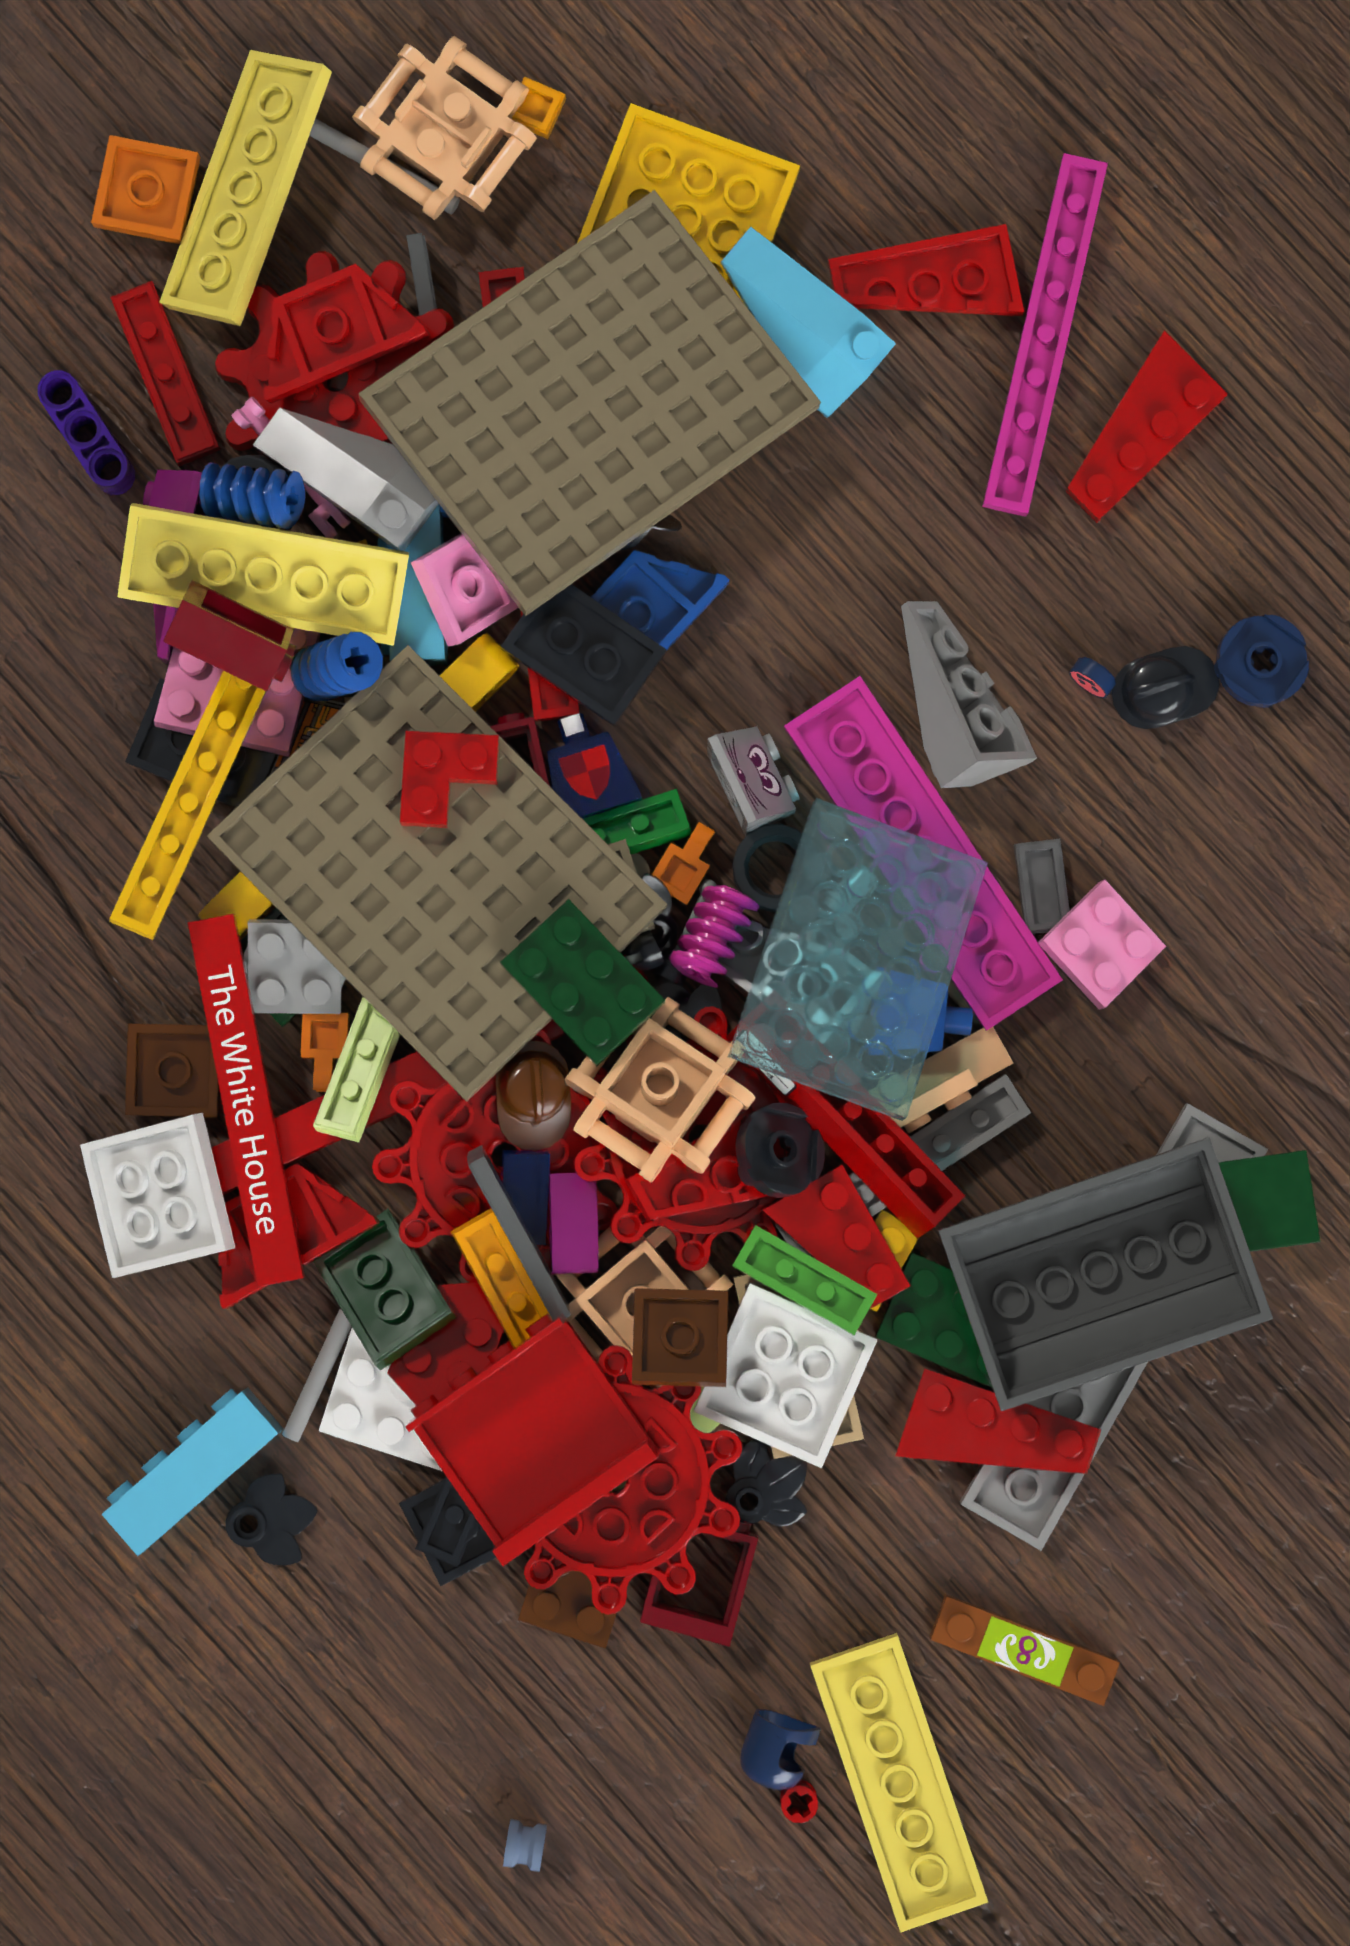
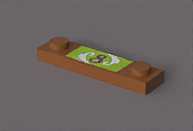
[929,1594,1120,1706]

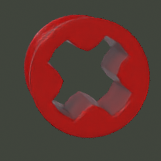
[780,1779,818,1823]

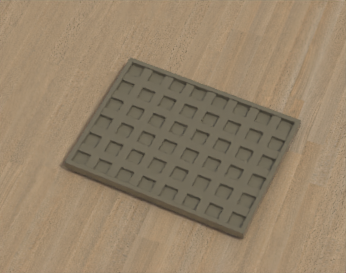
[359,190,821,616]
[207,645,667,1102]

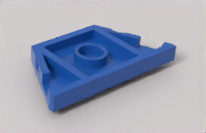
[591,550,730,651]

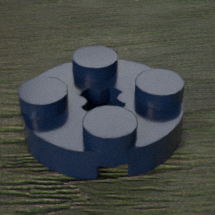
[1214,615,1309,708]

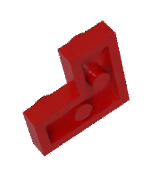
[400,731,500,828]

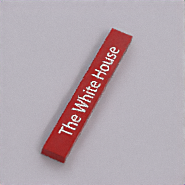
[187,914,305,1287]

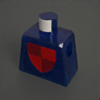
[547,713,642,819]

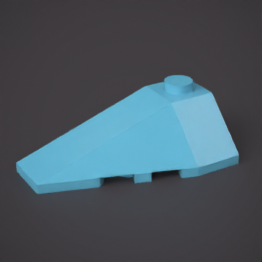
[720,227,896,418]

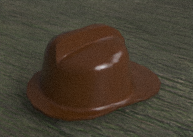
[495,1040,571,1151]

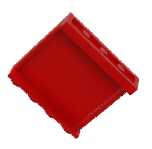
[405,1313,660,1566]

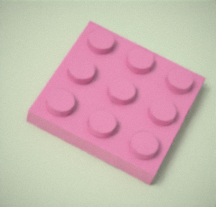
[154,628,321,757]

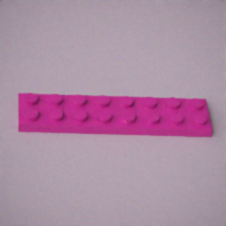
[784,676,1063,1031]

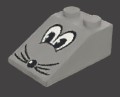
[707,726,800,837]

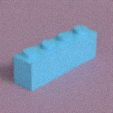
[378,504,448,666]
[102,1388,284,1556]

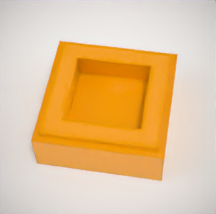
[511,76,566,139]

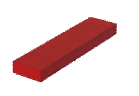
[110,281,221,466]

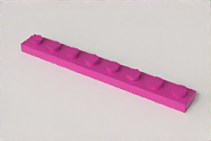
[982,153,1108,517]

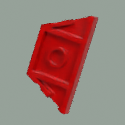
[263,263,431,404]
[218,1163,380,1309]
[387,1282,504,1406]

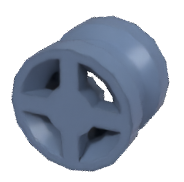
[503,1819,547,1872]

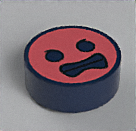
[1069,657,1116,698]

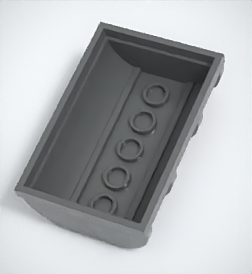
[938,1137,1273,1411]

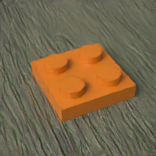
[91,135,201,244]

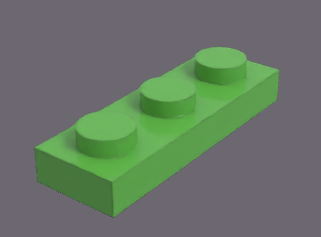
[732,1225,877,1336]

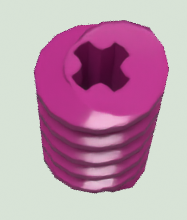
[669,885,760,987]

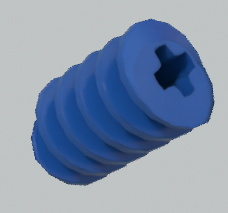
[200,462,306,529]
[290,632,383,702]

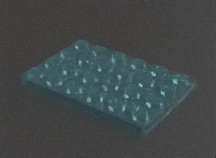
[728,798,988,1121]

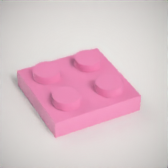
[410,533,519,647]
[1038,880,1166,1010]

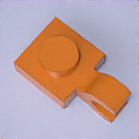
[652,822,715,905]
[301,1013,350,1092]

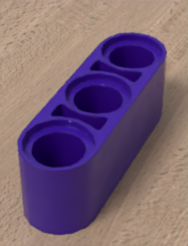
[38,370,135,495]

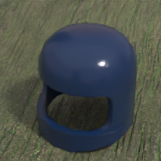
[740,1709,822,1790]

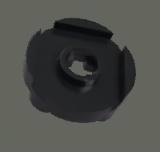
[736,1103,825,1198]

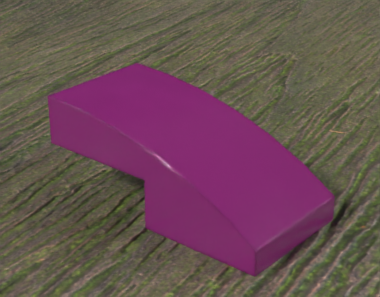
[548,1173,598,1274]

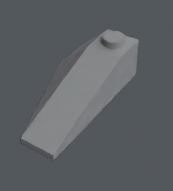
[253,408,439,551]

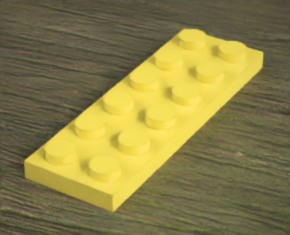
[159,50,332,326]
[117,503,409,646]
[810,1633,988,1933]

